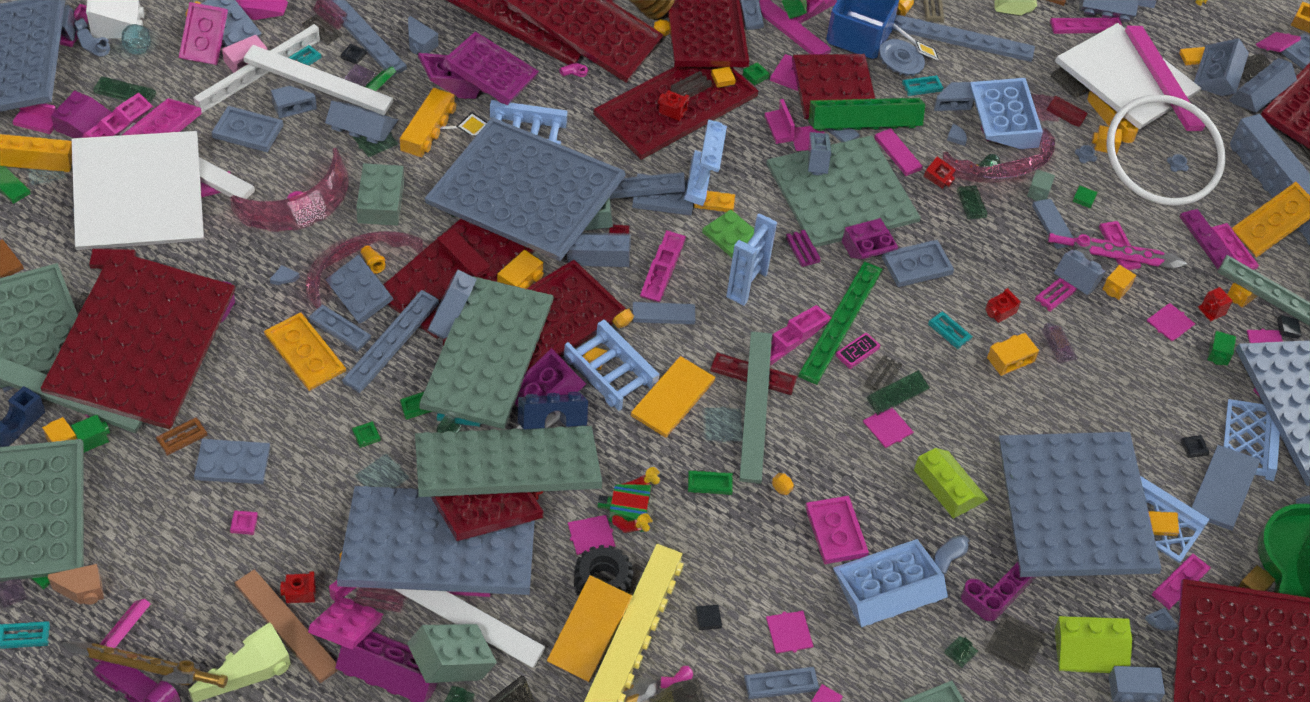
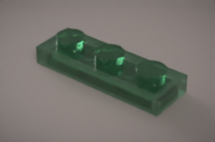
[93,76,156,103]
[867,370,930,416]

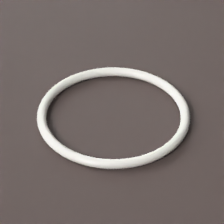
[1107,94,1225,206]

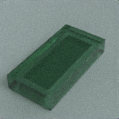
[957,185,988,220]

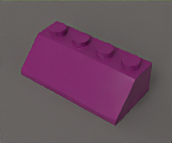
[335,631,438,702]

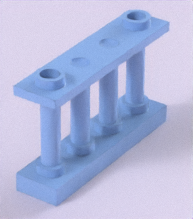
[490,100,568,145]
[684,119,727,206]
[726,214,777,306]
[564,320,659,411]

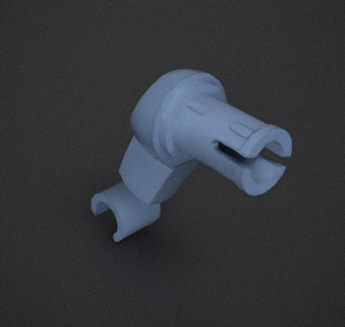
[74,18,110,57]
[934,535,970,581]

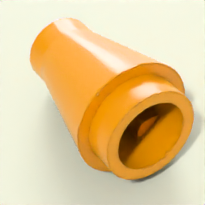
[360,245,386,274]

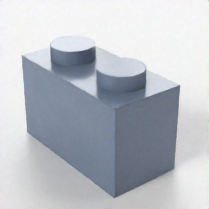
[1054,250,1106,295]
[1108,666,1165,702]

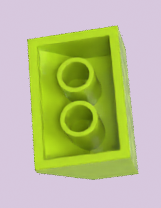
[914,448,988,519]
[1054,616,1132,673]

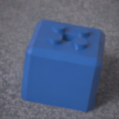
[826,0,899,59]

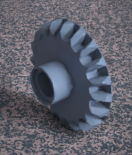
[878,39,925,77]

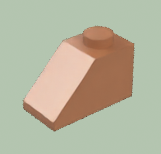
[48,564,104,605]

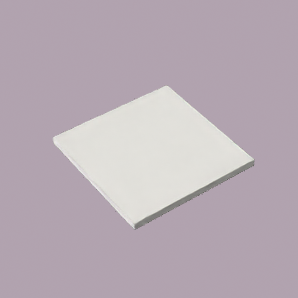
[1055,23,1201,129]
[72,131,204,250]

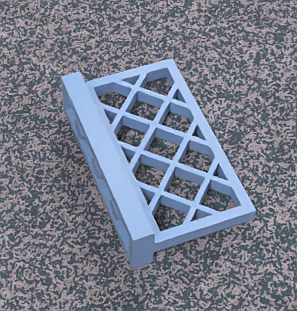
[1223,399,1280,481]
[1140,476,1209,563]

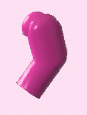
[559,63,588,77]
[660,665,693,690]

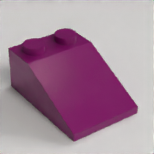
[418,53,480,99]
[51,90,119,138]
[514,348,586,407]

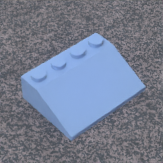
[970,78,1043,149]
[833,539,948,627]

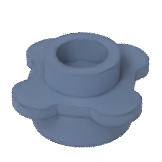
[1075,145,1097,163]
[1167,154,1189,172]

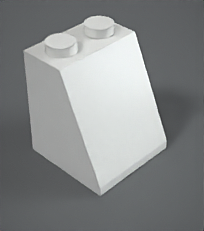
[86,0,144,39]

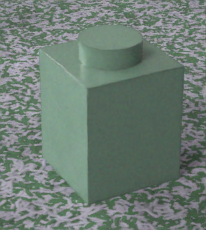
[1027,169,1055,201]

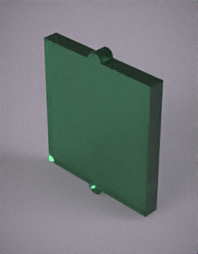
[352,132,398,157]

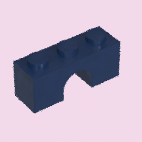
[0,386,46,447]
[518,391,588,430]

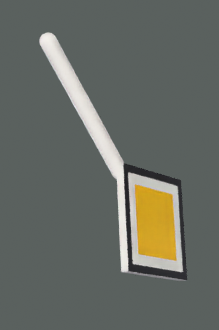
[893,24,939,60]
[440,112,488,135]

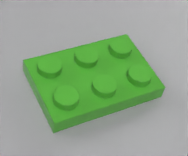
[702,210,754,258]

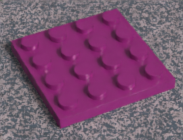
[442,31,539,106]

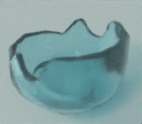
[121,24,151,55]

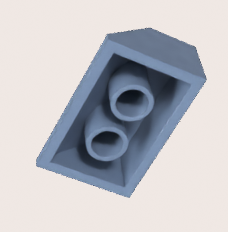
[1079,0,1139,22]
[1194,38,1249,96]
[1230,58,1297,112]
[325,101,398,144]
[567,233,631,267]

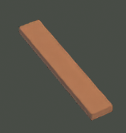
[235,569,338,683]

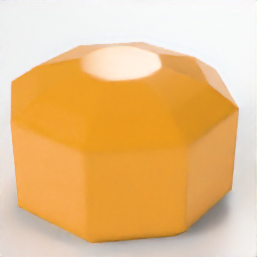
[654,20,670,37]
[613,309,634,328]
[772,473,794,495]

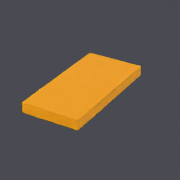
[1231,182,1310,258]
[264,312,346,391]
[631,356,715,438]
[547,575,633,683]

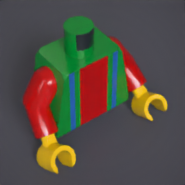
[597,467,660,533]

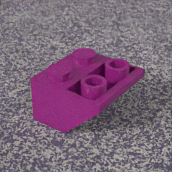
[842,218,898,259]

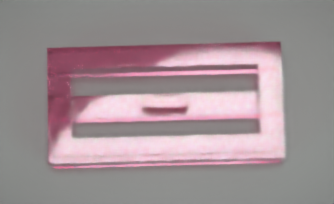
[313,0,347,30]
[354,587,405,613]

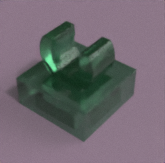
[437,414,462,433]
[944,636,978,668]
[444,685,475,702]

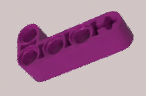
[961,562,1036,621]
[92,661,180,702]

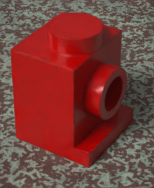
[658,90,689,121]
[923,156,956,189]
[1198,287,1233,322]
[985,288,1021,323]
[280,571,316,603]

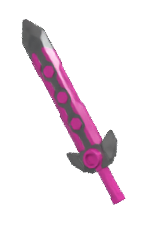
[1048,230,1187,269]

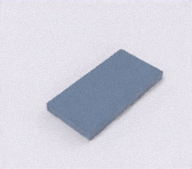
[1192,445,1260,531]

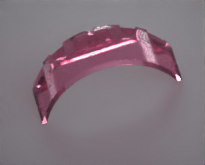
[942,128,1055,183]
[230,147,349,232]
[306,231,423,309]

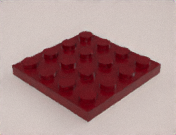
[792,54,875,119]
[431,492,543,541]

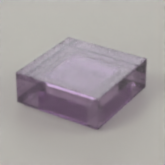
[0,579,27,608]

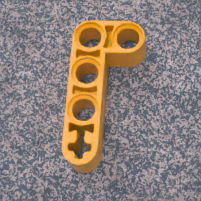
[1087,90,1139,143]

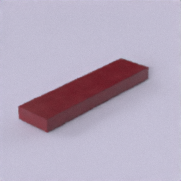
[710,352,798,395]

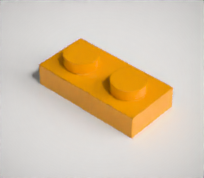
[694,191,735,212]

